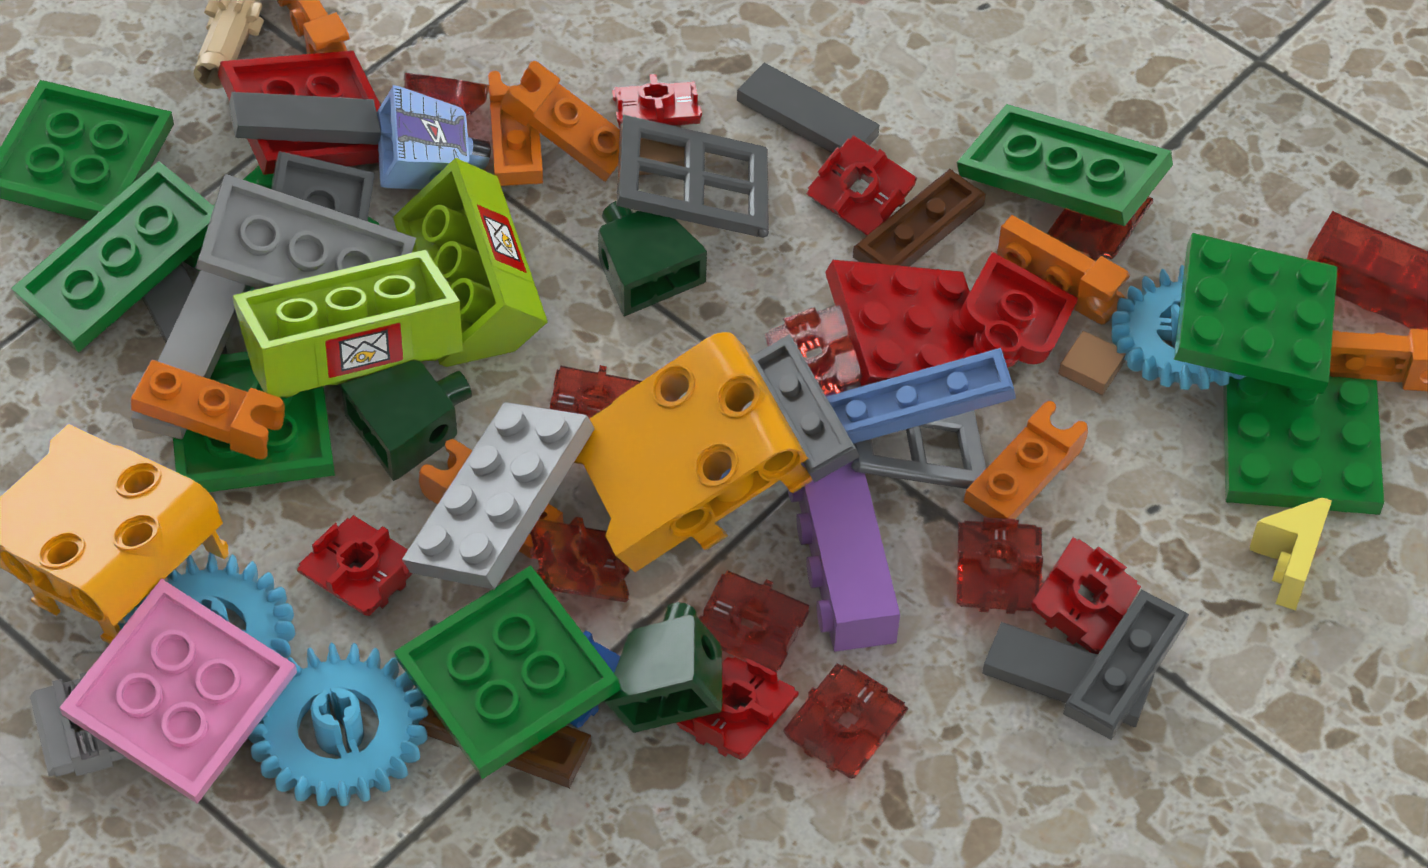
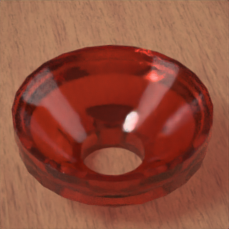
[403,73,490,117]

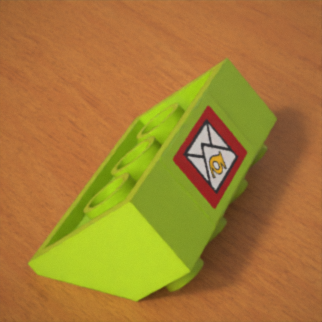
[393,158,548,367]
[233,250,463,397]

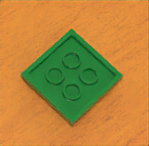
[0,80,174,221]
[1174,233,1337,394]
[173,351,335,492]
[1223,376,1384,515]
[394,565,621,779]

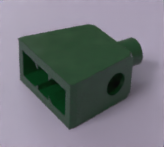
[598,201,707,317]
[341,360,472,481]
[604,602,722,733]

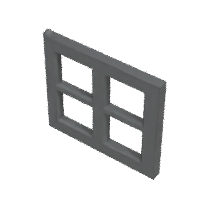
[616,115,769,238]
[833,337,986,489]

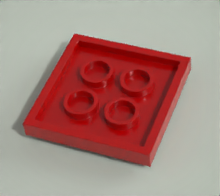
[218,50,381,175]
[825,259,977,387]

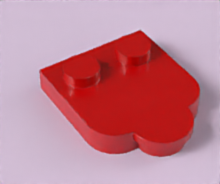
[959,252,1078,368]

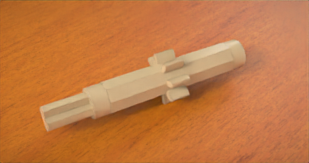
[194,0,264,89]

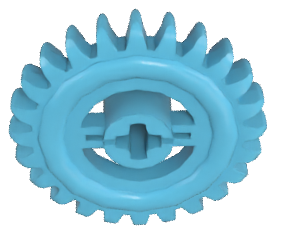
[1111,265,1246,390]
[118,552,296,658]
[248,643,428,806]

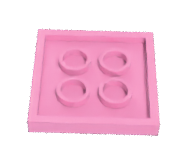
[59,578,297,804]

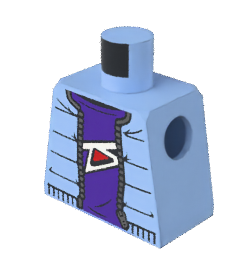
[376,85,491,189]

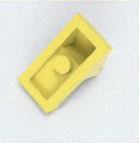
[1250,498,1332,611]

